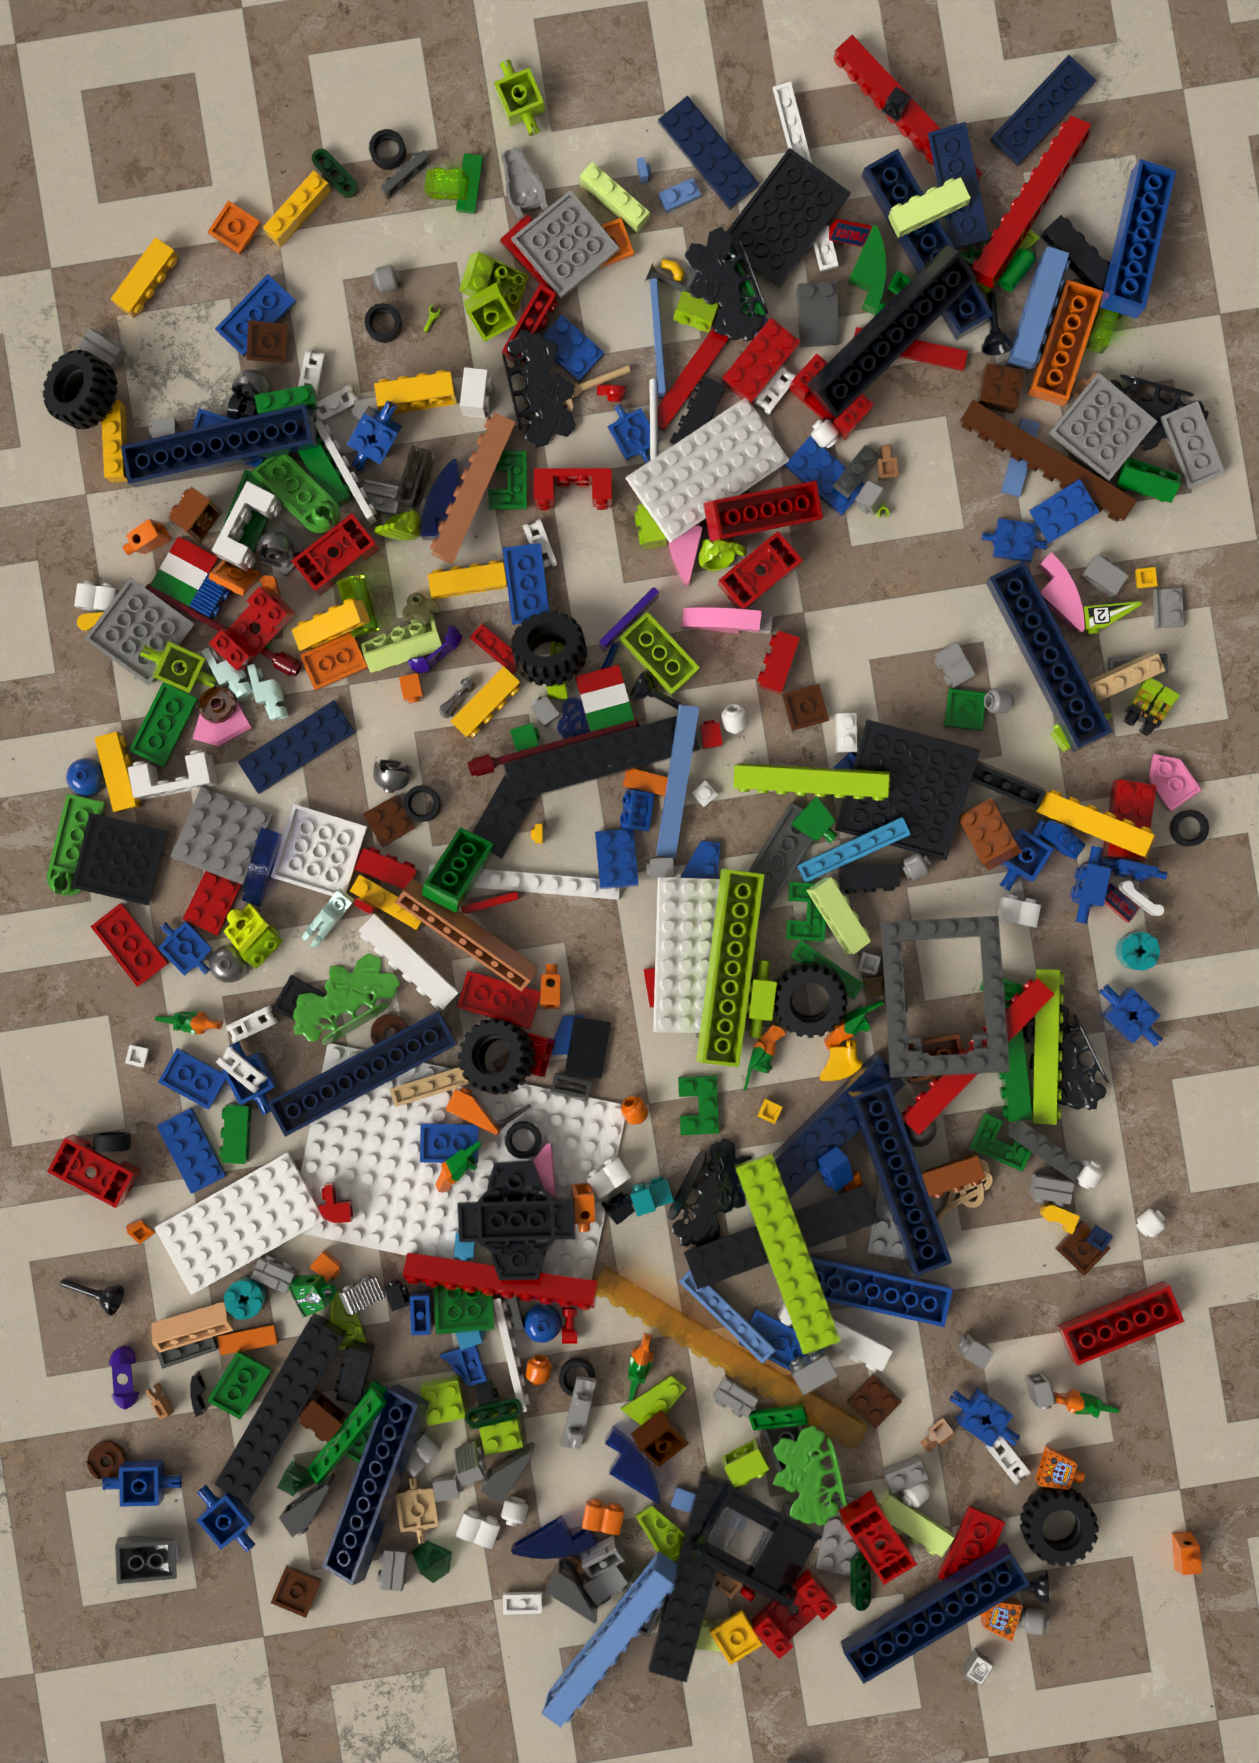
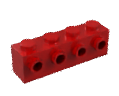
[502,284,558,364]

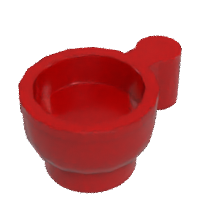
[597,385,626,402]

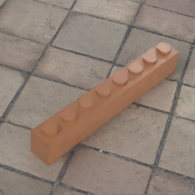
[430,412,515,564]
[395,878,538,992]

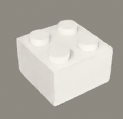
[460,367,493,418]

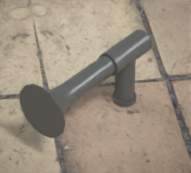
[645,263,700,293]

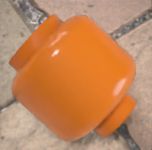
[620,1096,649,1125]
[525,1355,552,1386]

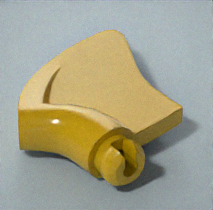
[819,1039,863,1081]

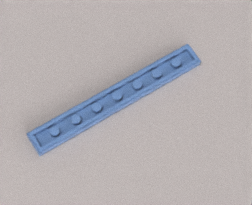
[656,704,699,858]

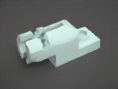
[202,648,253,699]
[247,664,289,721]
[302,888,354,947]

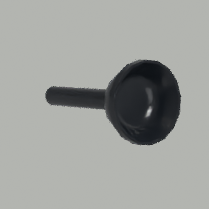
[981,291,1013,356]
[630,670,684,710]
[60,1279,124,1316]
[1021,1571,1050,1604]

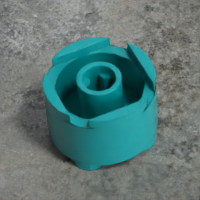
[1116,932,1160,971]
[224,1276,267,1320]

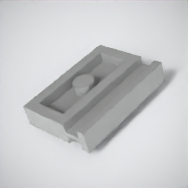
[359,479,403,515]
[1152,588,1184,629]

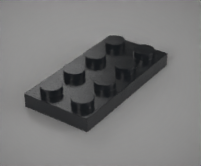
[472,775,536,859]

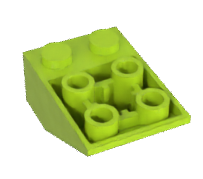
[459,251,529,312]

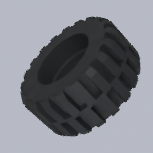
[43,350,118,430]
[511,611,587,687]
[774,961,848,1038]
[458,1018,536,1095]
[1020,1487,1099,1566]

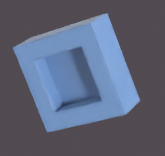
[637,157,651,184]

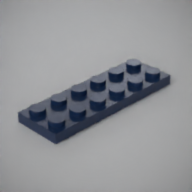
[990,55,1096,166]
[658,95,760,210]
[927,122,990,249]
[238,700,356,794]

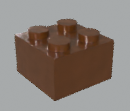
[977,363,1025,414]
[298,1390,348,1443]
[631,1410,689,1467]

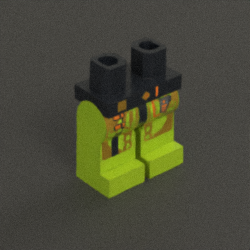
[1123,677,1180,736]

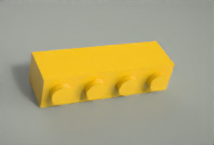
[263,170,331,247]
[111,237,178,318]
[102,400,128,482]
[428,560,507,600]
[292,598,370,651]
[450,666,521,738]
[94,732,141,813]
[350,874,423,930]

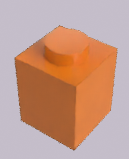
[399,673,424,704]
[310,1249,342,1282]

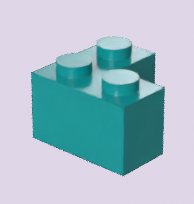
[630,1176,674,1217]

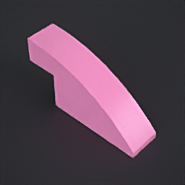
[667,526,702,586]
[1037,552,1085,635]
[681,607,762,634]
[534,1142,557,1199]

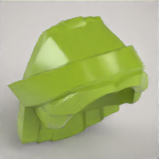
[374,509,421,541]
[698,539,747,571]

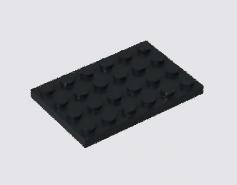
[728,147,851,288]

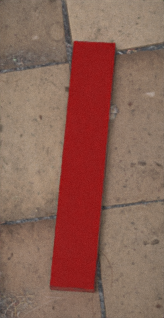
[649,327,729,431]
[853,327,968,371]

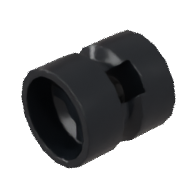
[227,394,258,420]

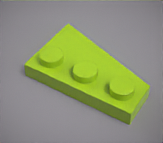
[330,1290,367,1349]
[620,1374,686,1425]
[635,1505,684,1562]

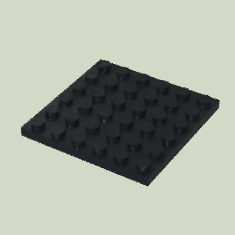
[835,719,980,861]

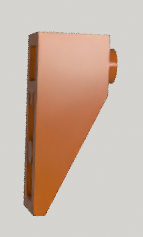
[445,1087,502,1135]

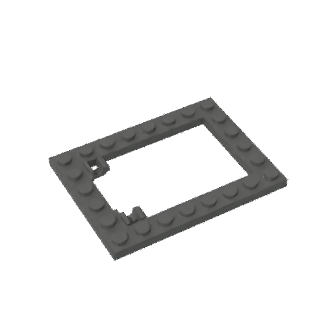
[881,916,1010,1078]

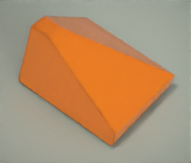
[843,1172,863,1192]
[126,1220,155,1244]

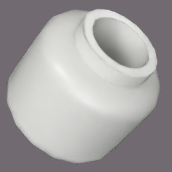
[811,419,839,449]
[721,704,747,734]
[1076,1159,1104,1189]
[1136,1209,1166,1238]
[901,1481,930,1508]
[501,1496,529,1527]

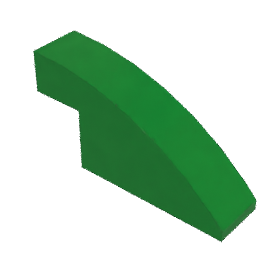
[848,225,886,315]

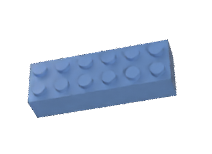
[1005,246,1070,374]

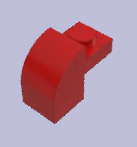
[318,1182,354,1223]

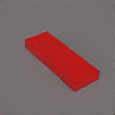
[469,623,518,675]
[461,891,519,914]
[353,898,380,914]

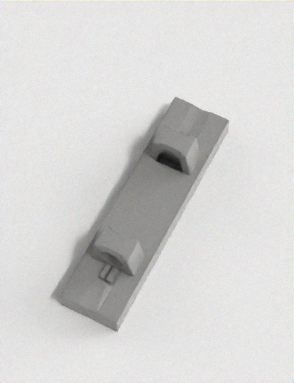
[561,1375,596,1450]

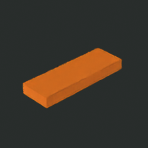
[623,769,668,797]
[217,1324,278,1355]

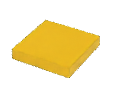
[709,1610,763,1665]

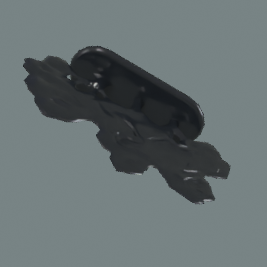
[685,227,768,341]
[502,330,576,448]
[1110,374,1209,451]
[1023,1005,1110,1110]
[668,1138,752,1247]

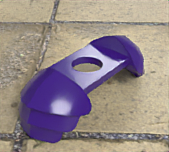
[408,625,462,673]
[109,1345,139,1410]

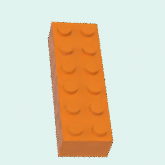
[1027,280,1103,406]

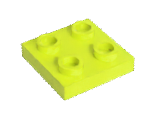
[224,903,269,953]

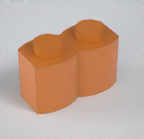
[582,1499,624,1535]

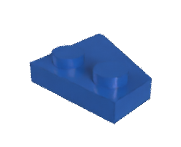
[681,841,720,879]
[551,1015,583,1055]
[440,1345,488,1386]

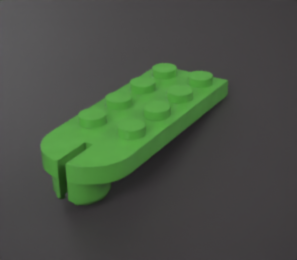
[252,454,340,533]
[47,794,106,896]

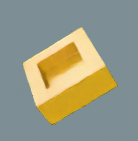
[1135,567,1158,589]
[531,824,543,844]
[757,1098,783,1124]

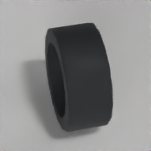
[369,129,406,170]
[364,303,402,343]
[403,785,441,822]
[1169,810,1210,847]
[505,1121,542,1159]
[93,1132,131,1152]
[559,1358,595,1396]

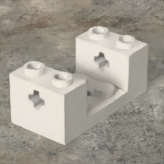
[211,482,282,572]
[128,750,218,800]

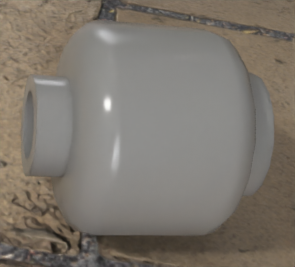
[372,265,401,293]
[984,689,1014,714]
[901,852,931,880]
[1021,1607,1050,1635]

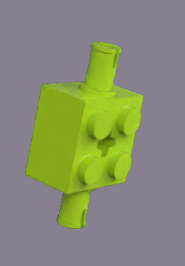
[494,59,545,136]
[140,640,216,693]
[746,960,777,1038]

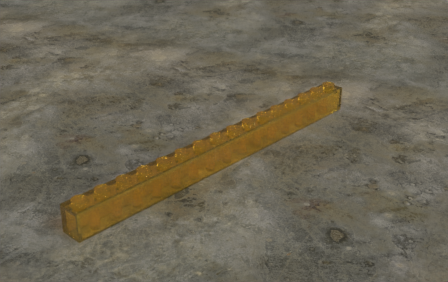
[594,1265,868,1448]

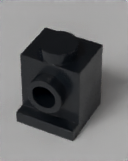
[882,87,912,122]
[601,1192,635,1225]
[384,1279,410,1312]
[476,1381,499,1406]

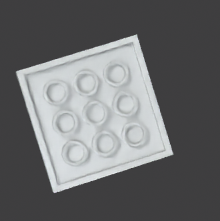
[271,804,368,896]

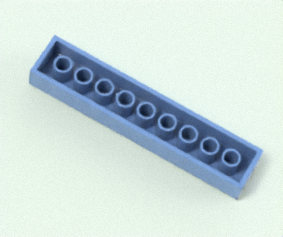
[542,1551,678,1728]

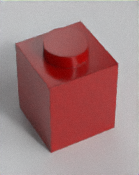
[700,720,723,750]

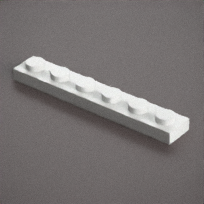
[314,419,377,525]
[493,1294,530,1412]

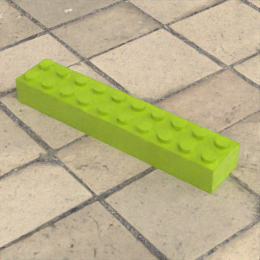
[696,869,764,1067]
[735,1153,841,1355]

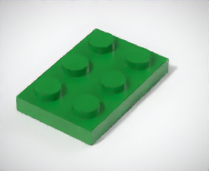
[207,1350,271,1420]

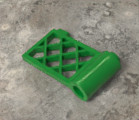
[956,226,1036,292]

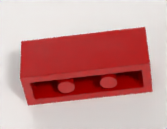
[757,631,800,694]
[355,846,419,889]

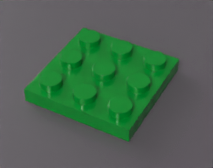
[434,1285,495,1335]

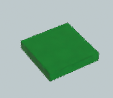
[944,688,987,731]

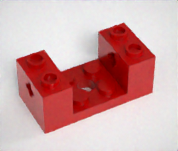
[789,353,874,440]
[534,468,612,510]
[291,513,379,596]
[717,531,803,610]
[209,586,296,671]
[47,1134,142,1208]
[839,1490,917,1585]
[751,1568,838,1659]

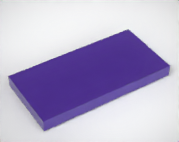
[600,587,659,651]

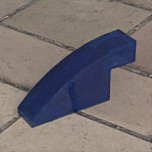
[421,459,459,540]
[242,827,282,907]
[605,1426,661,1504]
[511,1515,598,1559]

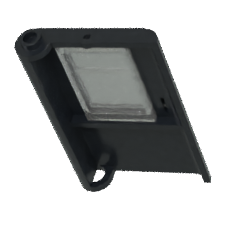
[692,1486,822,1608]

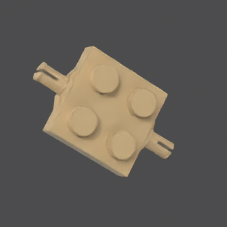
[395,1476,439,1544]

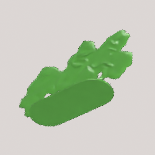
[293,954,400,1045]
[773,1426,847,1526]

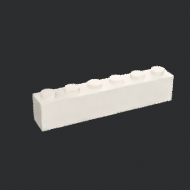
[358,914,460,1010]
[778,1303,893,1372]

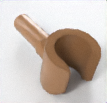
[563,1551,585,1574]

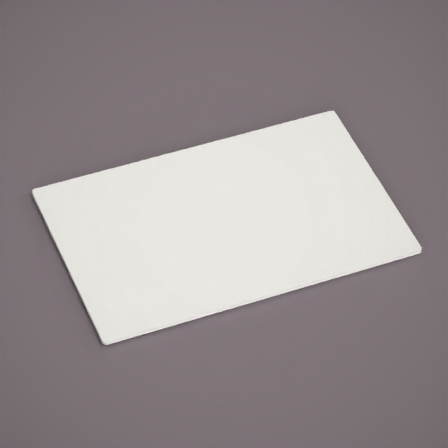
[301,1043,625,1280]

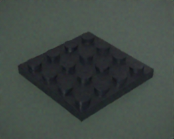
[71,813,167,906]

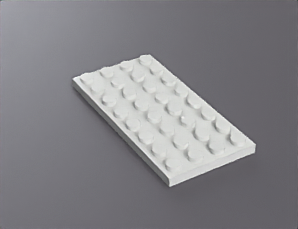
[625,398,789,543]
[653,877,720,1033]
[154,1152,325,1295]

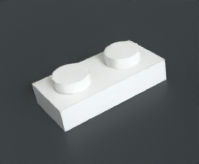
[503,1591,542,1615]

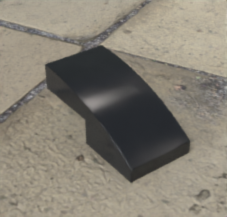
[190,1371,207,1417]

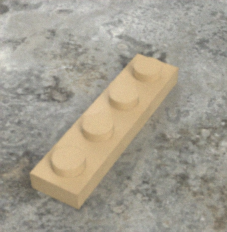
[390,1067,469,1107]

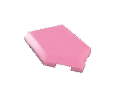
[192,699,252,746]
[1148,754,1202,812]

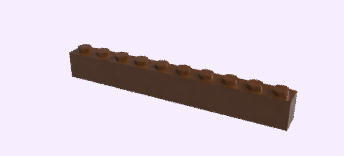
[959,400,1137,522]

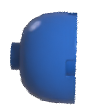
[66,758,106,796]
[524,1303,562,1343]

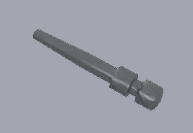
[497,1104,531,1128]

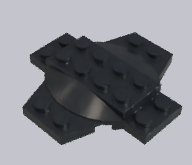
[457,1161,576,1280]

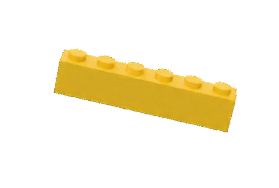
[1036,790,1156,858]

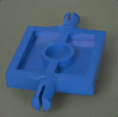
[608,404,659,464]
[981,518,1048,563]
[1101,857,1167,882]
[158,921,213,976]

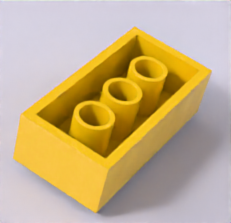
[374,370,457,414]

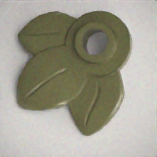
[402,593,441,625]

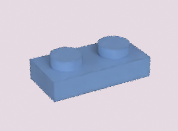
[658,178,701,213]

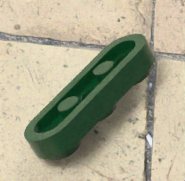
[312,149,358,198]
[465,1398,523,1429]
[850,1552,871,1611]

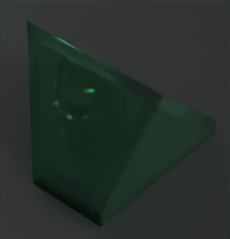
[277,1460,316,1497]
[411,1539,452,1583]

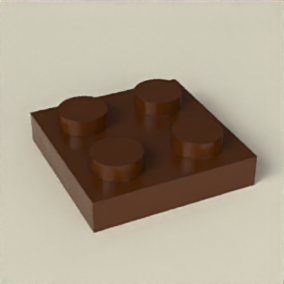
[246,320,288,364]
[782,684,829,731]
[363,795,416,847]
[1055,1221,1111,1276]
[847,1374,902,1430]
[271,1565,322,1618]

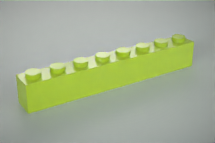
[733,763,891,801]
[1033,968,1064,1125]

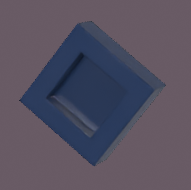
[1085,1224,1113,1252]

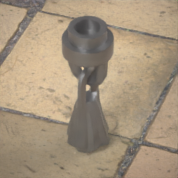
[439,677,476,718]

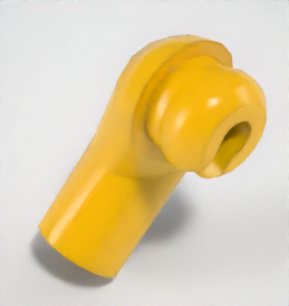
[660,259,685,282]

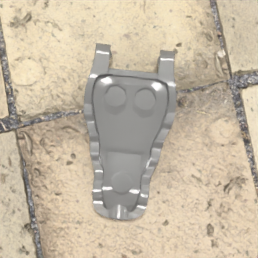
[501,147,548,220]

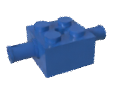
[347,401,402,471]
[999,820,1054,891]
[1070,846,1111,924]
[1099,984,1163,1047]
[222,1041,278,1115]
[949,1387,1020,1447]
[102,1460,182,1507]
[196,1484,256,1552]

